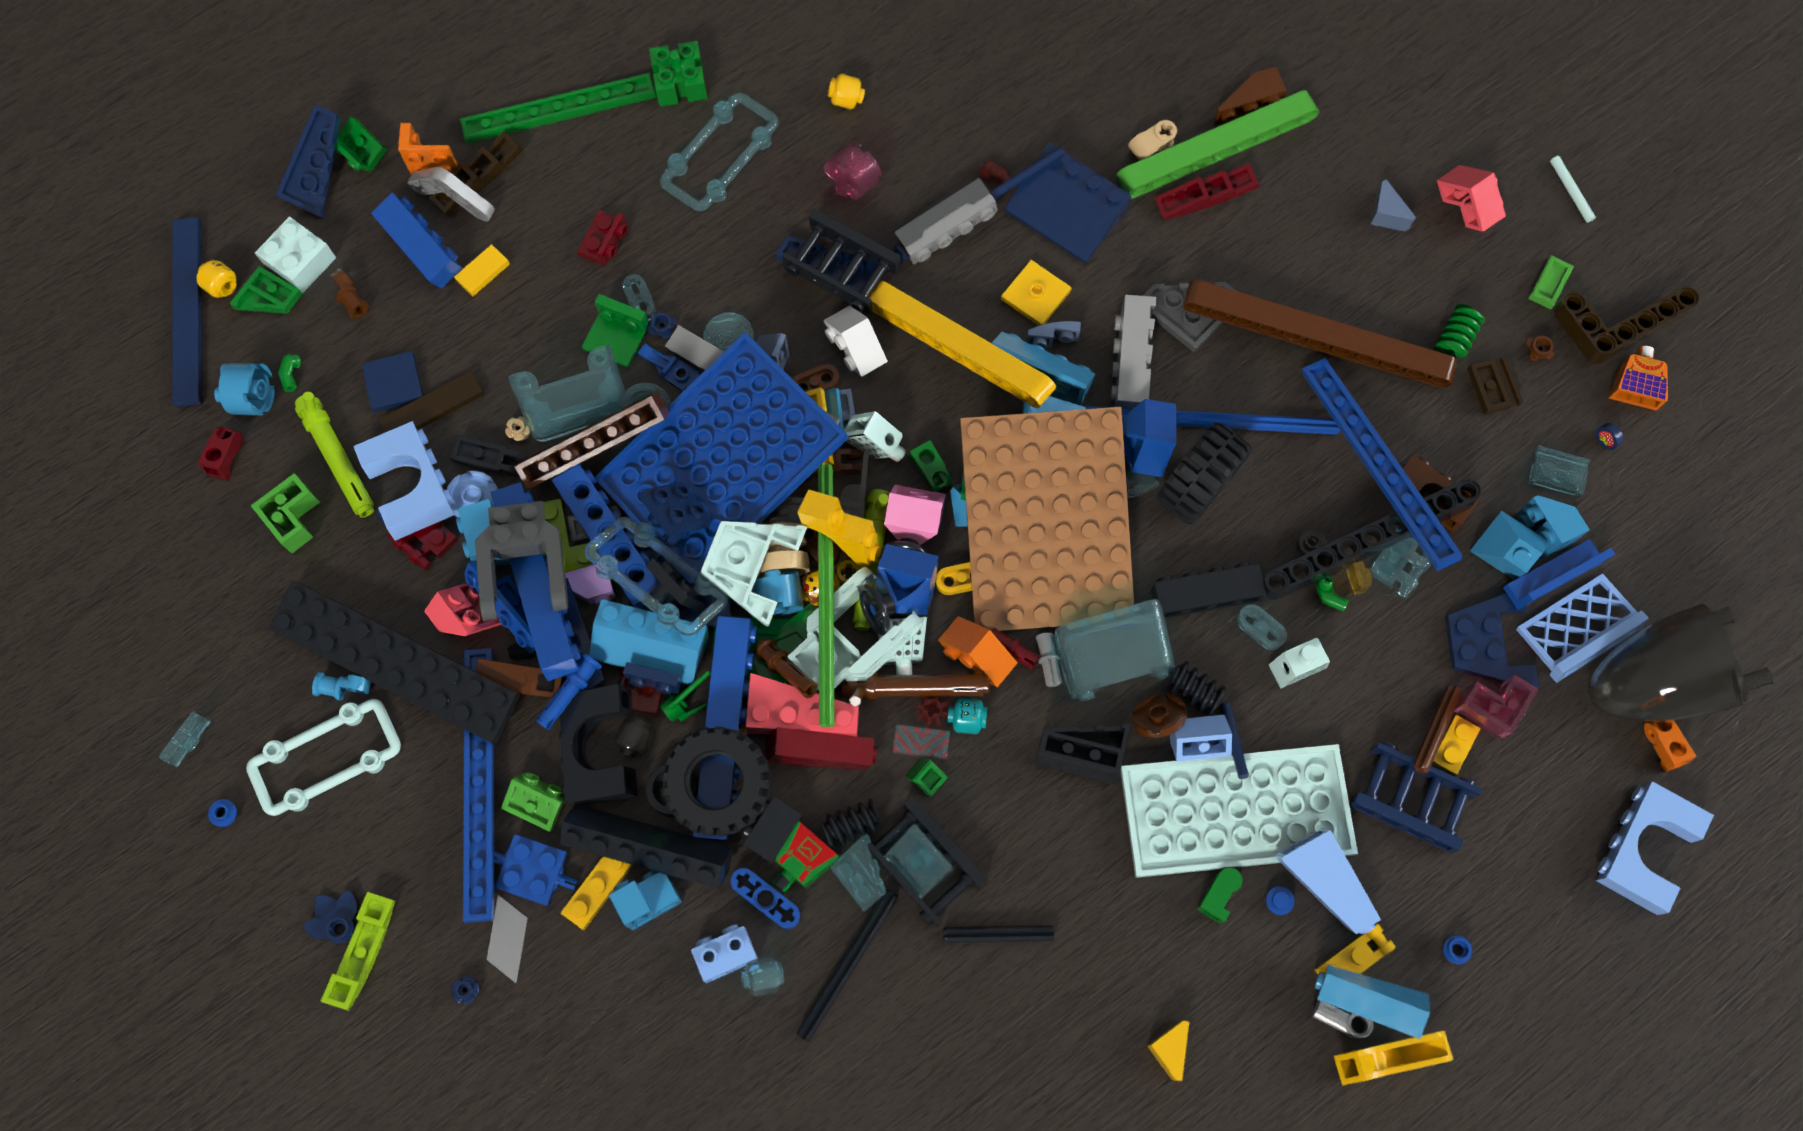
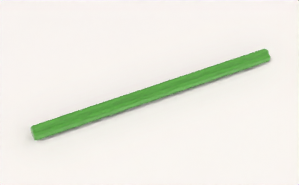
[818,464,834,728]

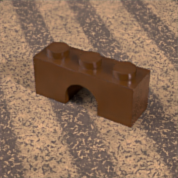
[1402,455,1479,532]

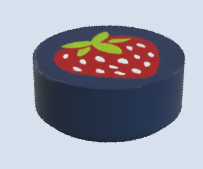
[1596,423,1623,450]

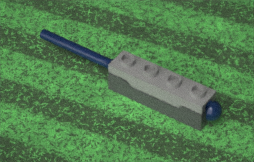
[893,146,1066,265]

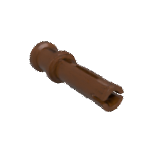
[754,638,818,698]

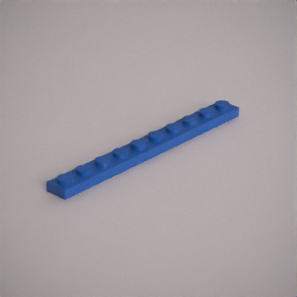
[1302,358,1462,571]
[463,648,494,923]

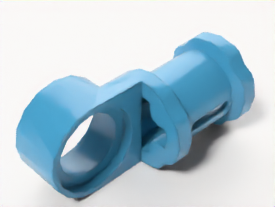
[312,672,372,701]

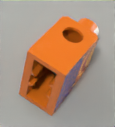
[1608,346,1668,411]

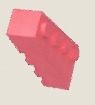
[746,673,859,737]

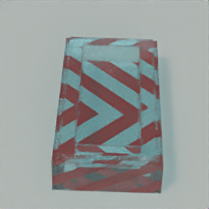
[893,725,950,760]

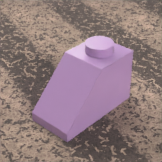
[565,562,617,606]

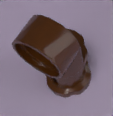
[331,268,369,319]

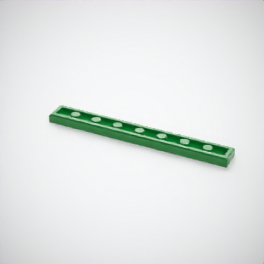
[460,73,656,144]

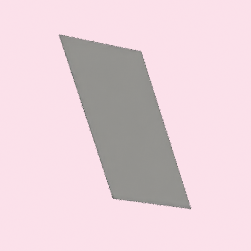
[487,895,528,983]

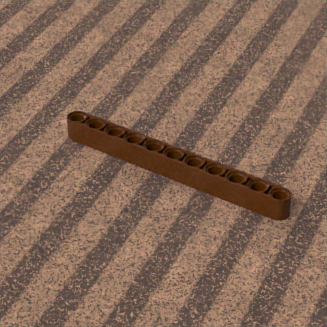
[1183,280,1457,388]

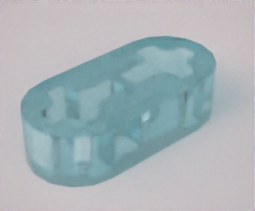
[622,274,656,321]

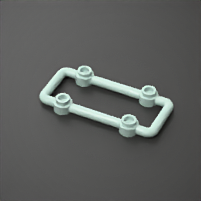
[246,699,401,816]

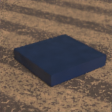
[362,351,423,413]

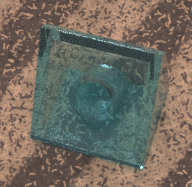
[884,824,954,899]

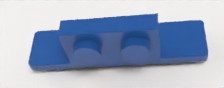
[464,560,535,653]

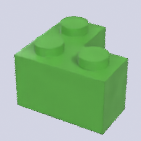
[251,473,320,553]

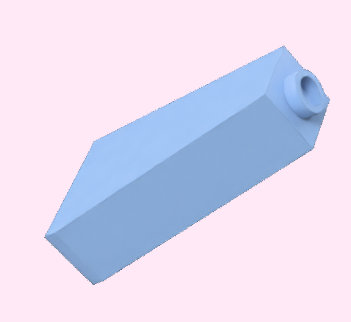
[1275,828,1381,934]

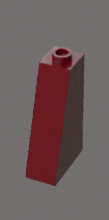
[764,727,877,770]

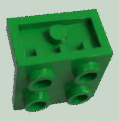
[582,294,649,367]

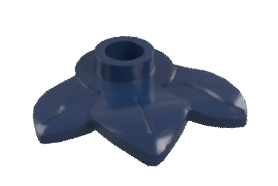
[304,890,358,944]

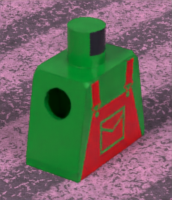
[772,821,840,892]

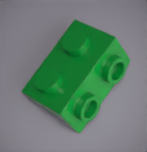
[335,117,388,172]

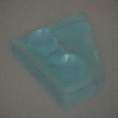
[830,834,886,912]

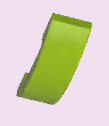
[321,892,395,1011]

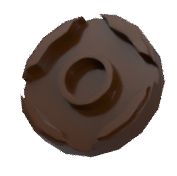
[1132,694,1187,738]

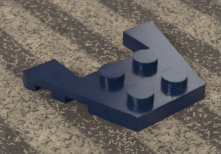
[1445,593,1539,691]

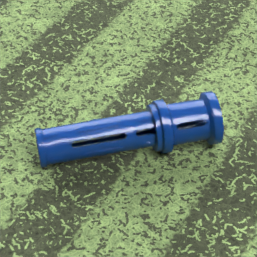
[535,652,602,731]

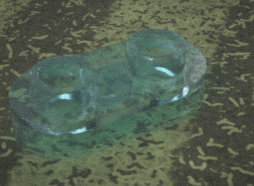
[1237,604,1287,650]

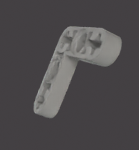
[407,167,495,222]

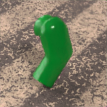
[1316,576,1349,612]

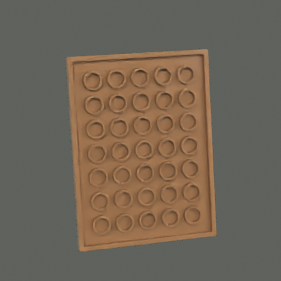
[960,407,1135,631]

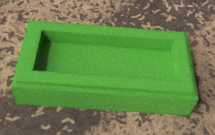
[1528,255,1574,310]

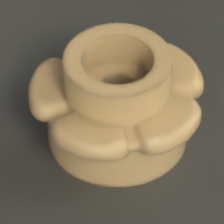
[505,416,531,441]

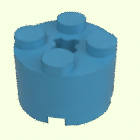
[214,363,275,416]
[751,570,804,618]

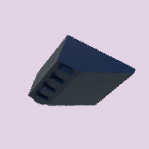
[1005,143,1132,264]

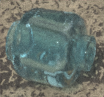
[741,956,784,997]

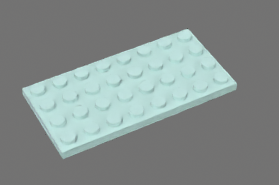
[1121,744,1358,878]

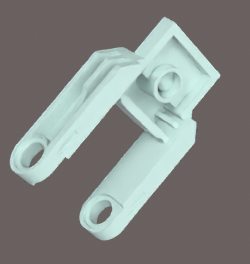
[787,567,924,690]

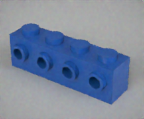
[371,192,462,289]

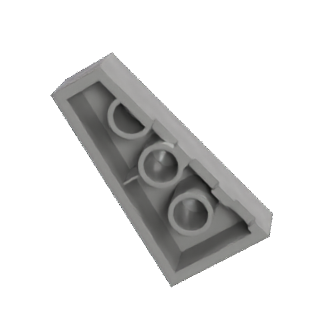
[1110,295,1156,408]

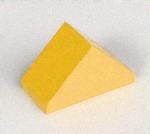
[1148,1021,1189,1081]

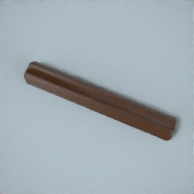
[1413,685,1462,774]

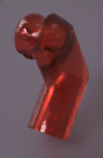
[980,161,1010,184]

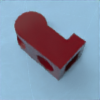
[197,426,243,480]

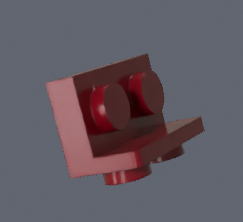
[577,210,628,266]

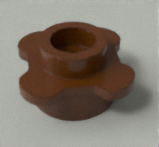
[1526,336,1554,362]

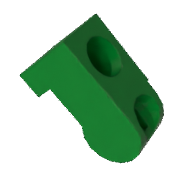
[908,440,953,492]
[1197,868,1243,924]

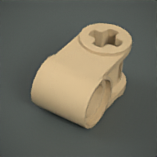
[1128,120,1177,161]

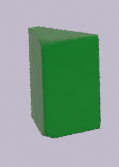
[906,757,948,798]

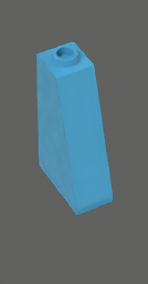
[1314,965,1430,1039]

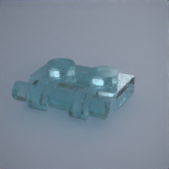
[1367,529,1431,598]

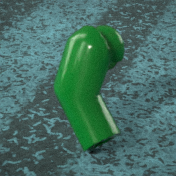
[278,354,301,392]

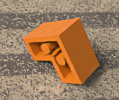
[938,616,1018,687]

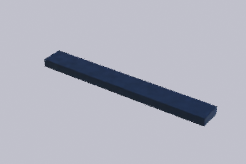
[172,217,202,407]

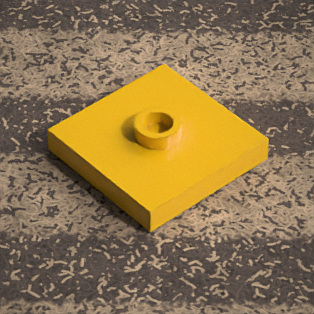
[1001,260,1072,326]

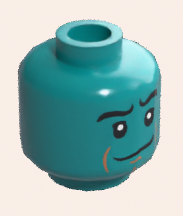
[948,697,987,735]

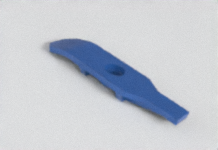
[638,344,702,392]

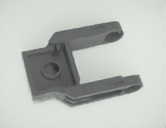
[475,501,568,621]

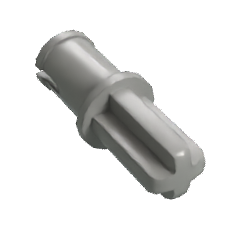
[1036,633,1062,687]

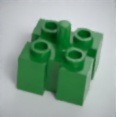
[649,41,707,106]

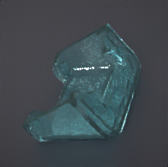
[508,344,630,442]
[1053,599,1176,702]

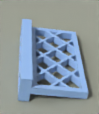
[1516,573,1649,683]

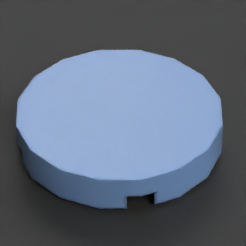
[447,470,498,518]

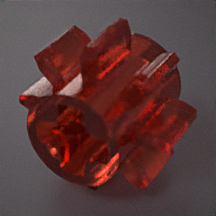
[916,696,948,729]

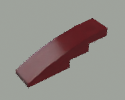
[1154,163,1259,220]

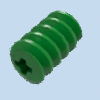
[1434,304,1485,359]

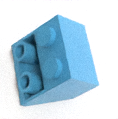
[1515,495,1590,559]

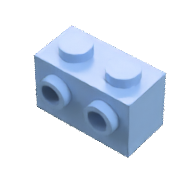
[1170,715,1232,761]
[691,924,759,983]

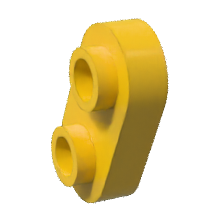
[936,562,972,595]

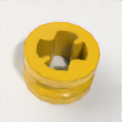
[837,560,860,584]

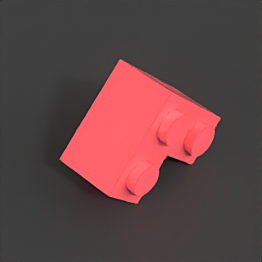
[1437,165,1506,232]

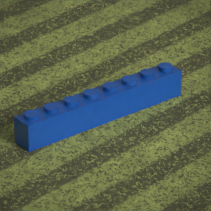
[490,482,581,681]
[693,616,757,840]

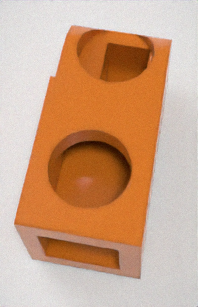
[1644,715,1696,773]

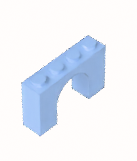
[353,421,455,541]
[1596,781,1714,915]

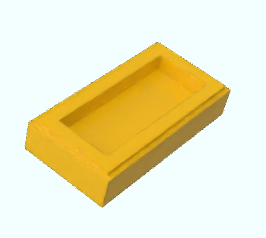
[454,244,510,297]

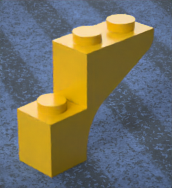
[798,490,881,570]
[1334,1031,1453,1085]

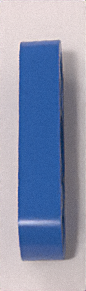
[731,868,801,929]

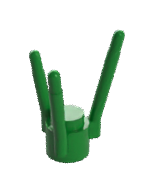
[659,670,711,722]

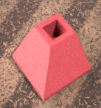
[424,583,502,636]

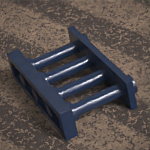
[1349,742,1483,854]

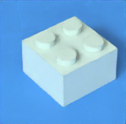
[255,217,336,294]

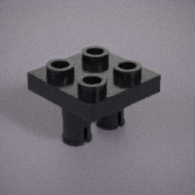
[642,558,706,615]

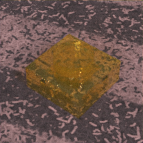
[1346,561,1372,595]

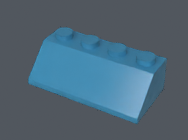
[992,332,1095,406]
[589,599,709,685]

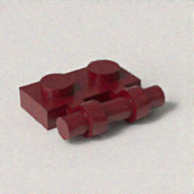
[387,522,458,570]

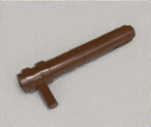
[842,672,990,706]

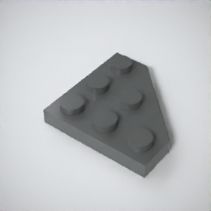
[1143,282,1236,352]

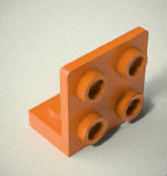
[398,123,458,175]

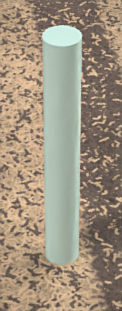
[1550,156,1596,223]

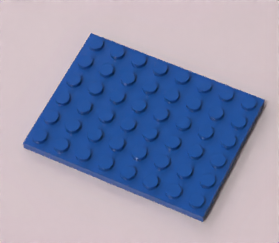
[594,332,849,586]

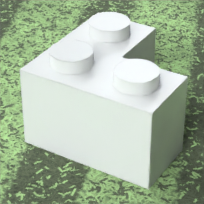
[824,306,888,377]

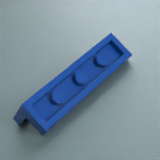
[1503,539,1615,610]

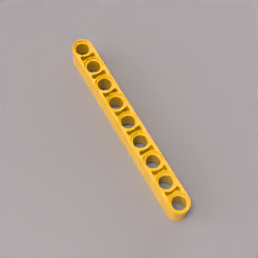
[868,281,1056,408]

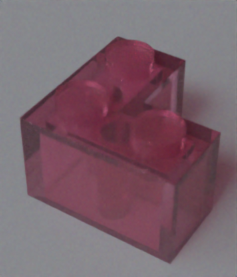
[1455,675,1539,741]

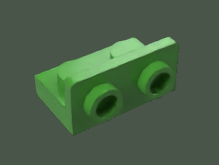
[501,773,565,832]

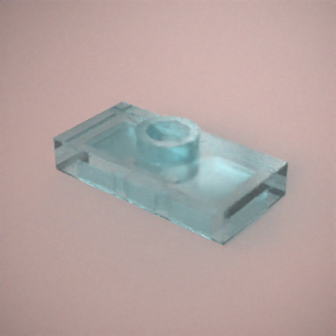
[159,711,211,767]

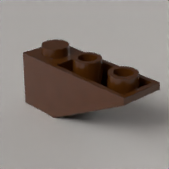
[1213,66,1287,124]
[476,658,562,698]

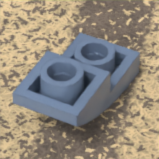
[1027,321,1081,349]

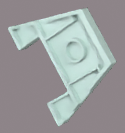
[701,521,807,627]

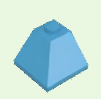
[1470,511,1548,580]

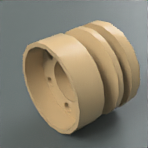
[758,522,810,578]

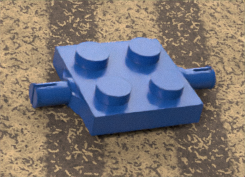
[494,834,579,906]

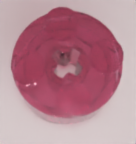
[823,141,882,200]

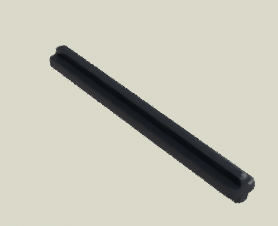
[797,890,898,1042]

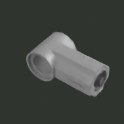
[1312,1000,1373,1039]

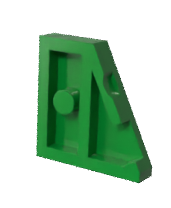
[230,266,302,314]

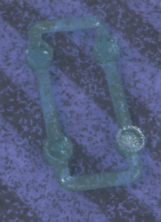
[660,93,779,211]
[584,517,728,636]

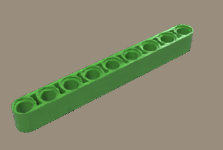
[1115,90,1319,199]

